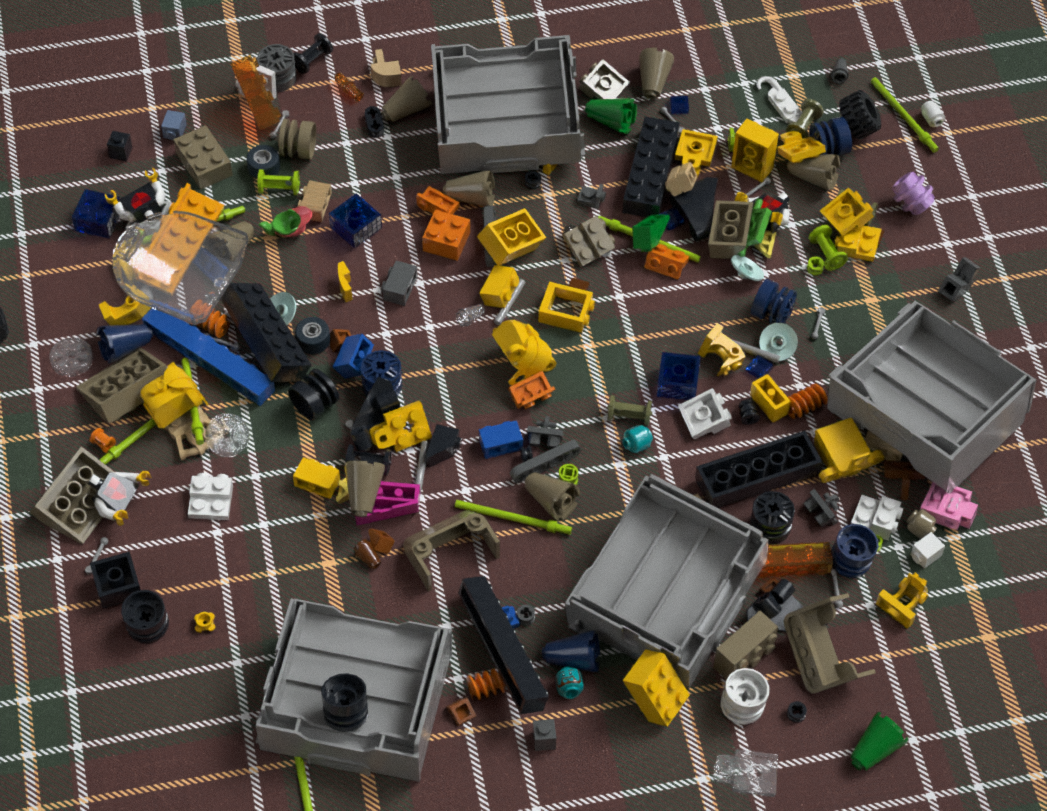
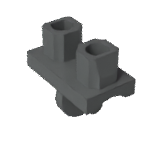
[527,416,563,449]
[804,489,839,527]

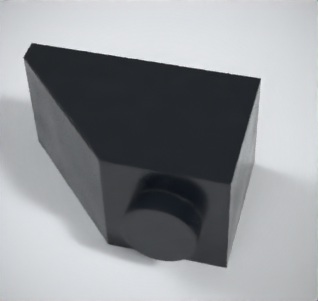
[425,424,462,468]

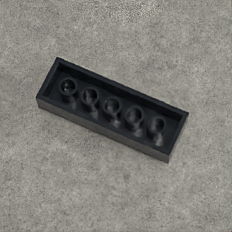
[622,116,680,218]
[220,283,312,382]
[695,431,822,508]

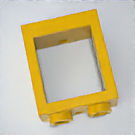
[538,282,595,333]

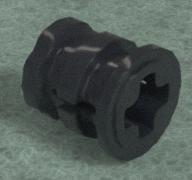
[738,399,760,425]

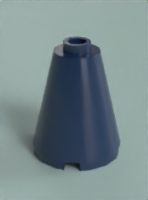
[96,324,153,364]
[542,630,600,672]

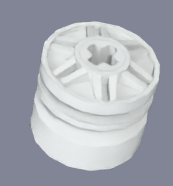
[720,668,769,725]

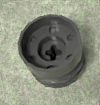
[257,44,296,92]

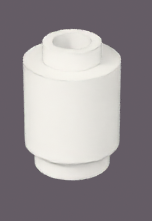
[921,101,945,127]

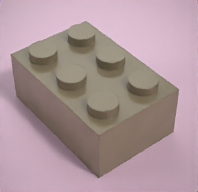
[173,125,233,190]
[713,611,778,680]

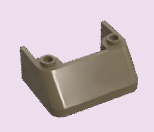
[403,511,500,592]
[784,593,876,693]

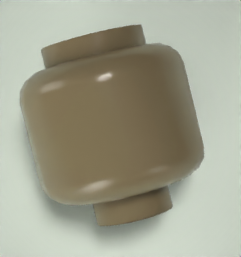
[906,509,937,539]

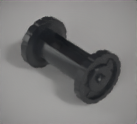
[293,33,333,74]
[345,444,392,476]

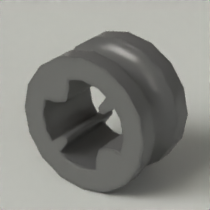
[517,605,535,626]

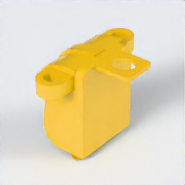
[492,320,557,385]
[140,362,209,429]
[814,418,885,483]

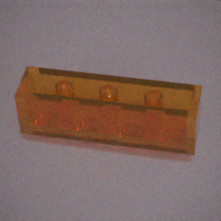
[230,55,282,130]
[757,542,833,578]

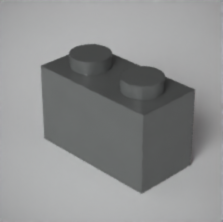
[381,260,418,306]

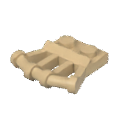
[165,407,229,460]

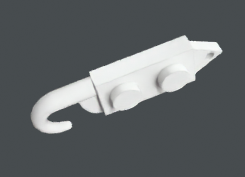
[756,76,803,123]

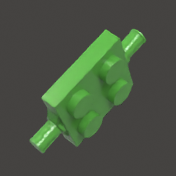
[737,198,772,257]

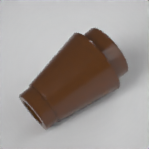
[353,539,382,570]

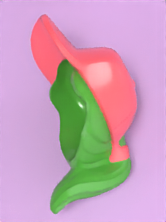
[259,206,312,237]

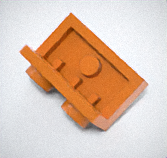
[416,186,460,214]
[644,244,690,280]
[508,371,555,410]

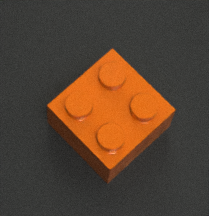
[422,210,470,261]

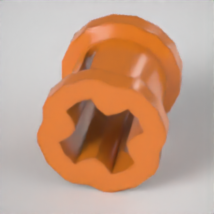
[89,428,116,453]

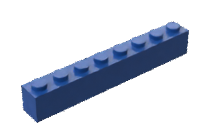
[142,304,275,406]

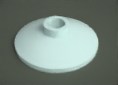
[731,255,764,281]
[270,292,296,325]
[759,323,798,361]

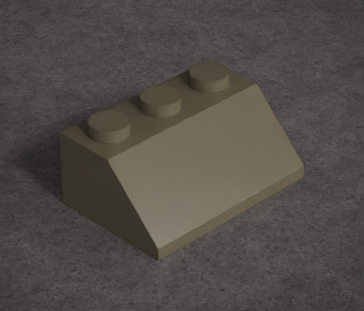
[708,200,753,259]

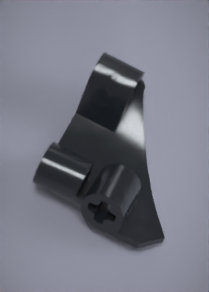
[670,177,718,242]
[350,377,407,451]
[746,579,829,632]

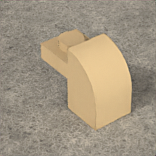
[370,49,402,87]

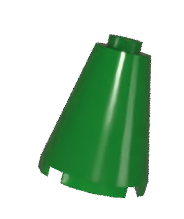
[585,98,637,134]
[851,712,909,771]

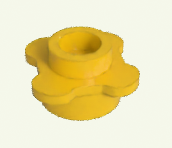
[194,612,215,633]

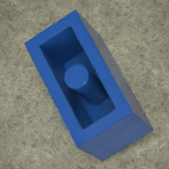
[333,333,374,379]
[479,420,523,459]

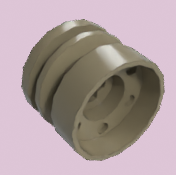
[278,119,317,160]

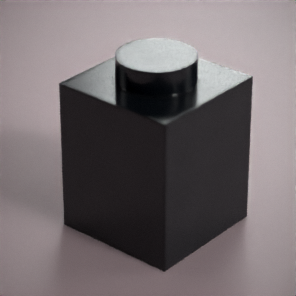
[107,131,133,161]

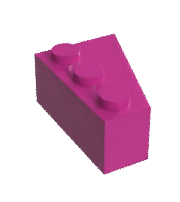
[355,481,421,525]

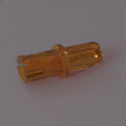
[334,72,364,102]

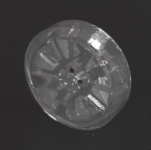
[49,338,93,377]
[205,413,249,457]

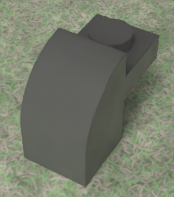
[938,257,980,301]

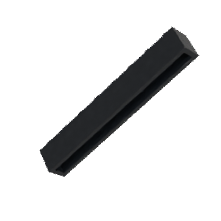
[458,576,548,715]

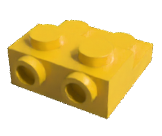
[820,188,874,237]
[835,225,882,262]

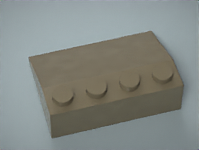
[76,348,167,424]
[29,446,114,544]

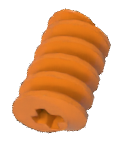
[187,300,230,338]
[788,383,828,419]
[466,668,506,700]

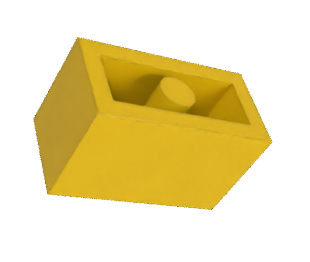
[480,265,519,308]
[750,374,791,423]
[293,457,340,499]

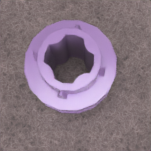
[892,171,935,215]

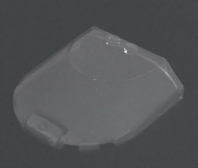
[112,211,248,325]

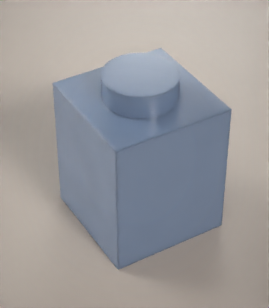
[161,110,187,140]

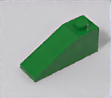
[632,214,670,252]

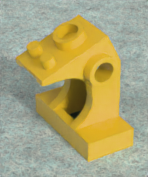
[99,285,151,325]
[698,323,746,376]
[876,572,929,629]

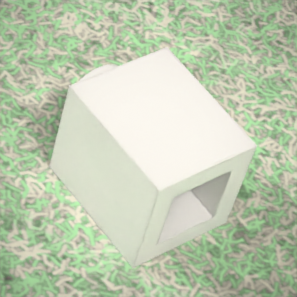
[911,532,945,569]

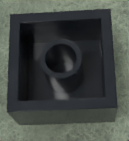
[90,551,141,609]

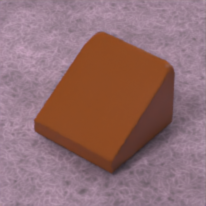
[329,329,351,352]
[368,528,395,554]
[446,697,476,726]

